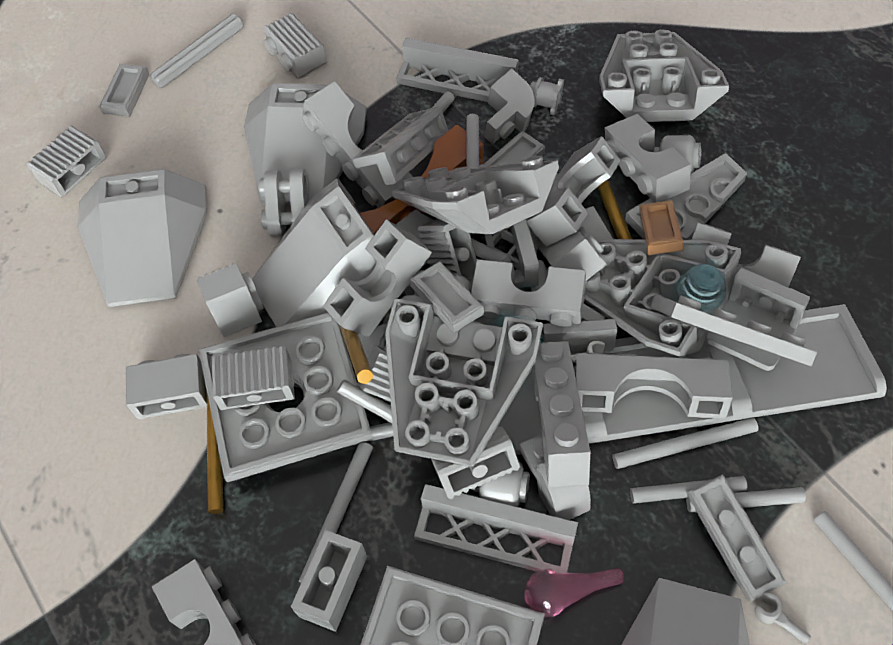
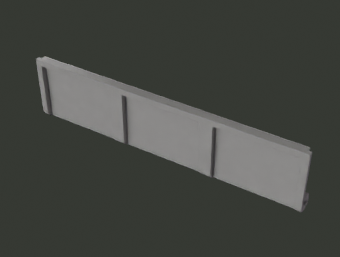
[500,304,887,455]

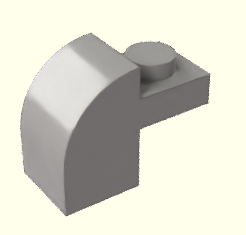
[484,68,534,144]
[519,433,591,520]

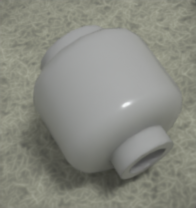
[653,135,701,173]
[472,462,530,507]

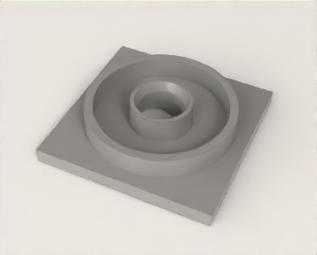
[199,313,373,482]
[361,566,544,645]

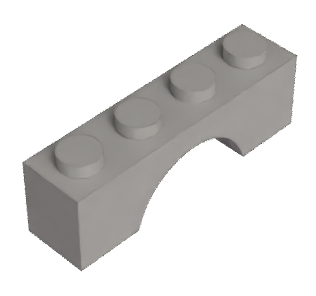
[302,81,413,208]
[527,136,621,247]
[532,341,591,488]
[575,352,733,419]

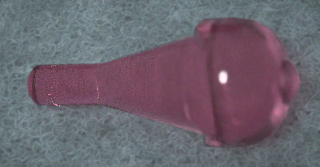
[524,568,624,617]

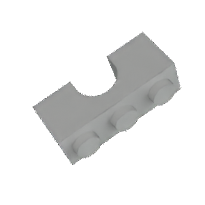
[605,114,691,203]
[323,219,432,337]
[692,222,801,287]
[471,259,586,327]
[152,559,256,645]

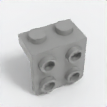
[706,268,810,371]

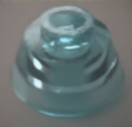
[677,264,726,311]

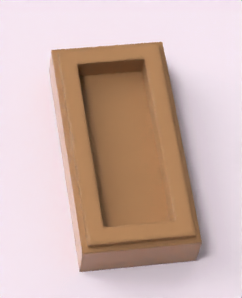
[639,200,683,255]

